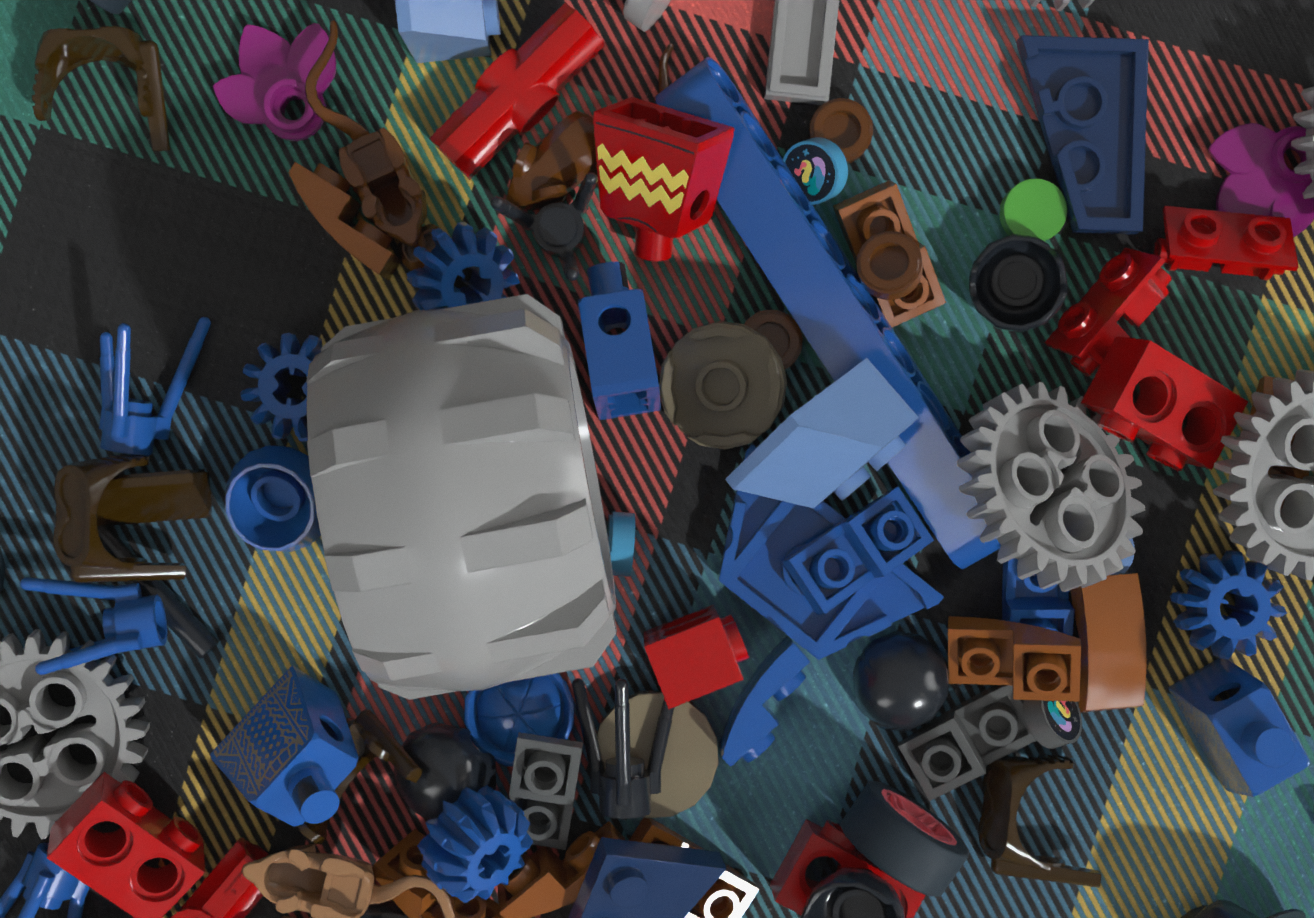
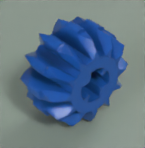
[406,222,520,310]
[241,333,322,441]
[1170,550,1287,659]
[417,785,533,903]

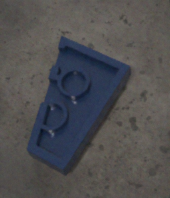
[1016,35,1149,234]
[569,837,727,918]

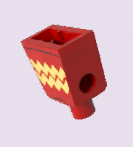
[593,97,734,261]

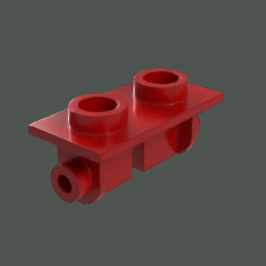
[1153,206,1299,280]
[1044,247,1172,377]

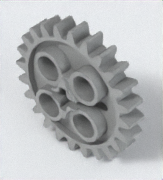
[1213,369,1314,580]
[957,382,1145,592]
[0,629,150,839]

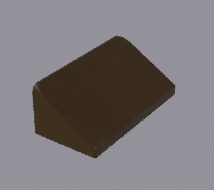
[96,469,212,526]

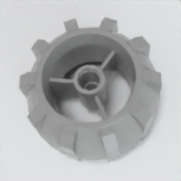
[307,294,617,700]

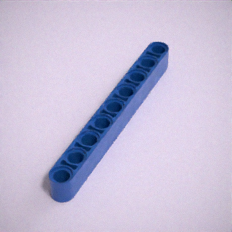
[655,57,1001,569]

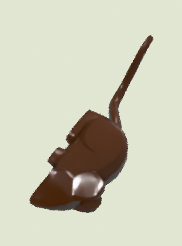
[305,20,427,247]
[505,43,674,210]

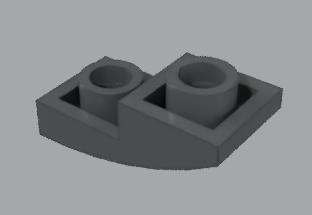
[898,685,1036,801]
[509,732,583,850]

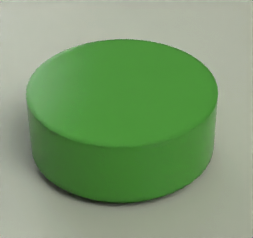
[999,179,1067,241]

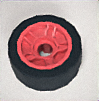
[840,781,969,897]

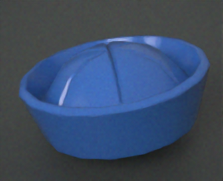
[226,445,321,552]
[464,673,575,767]

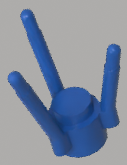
[99,317,211,455]
[20,577,167,675]
[0,843,90,918]

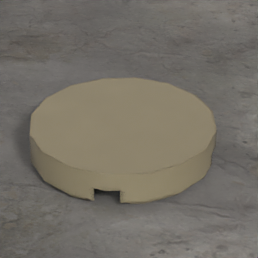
[659,321,787,450]
[597,690,719,818]

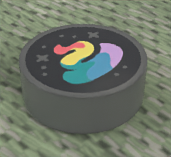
[1023,700,1082,749]

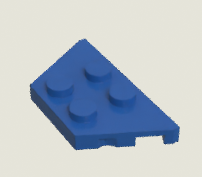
[718,444,944,660]

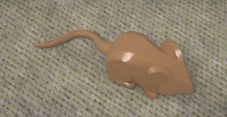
[241,844,456,918]

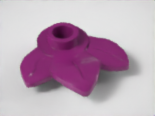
[213,23,336,141]
[1208,123,1314,237]

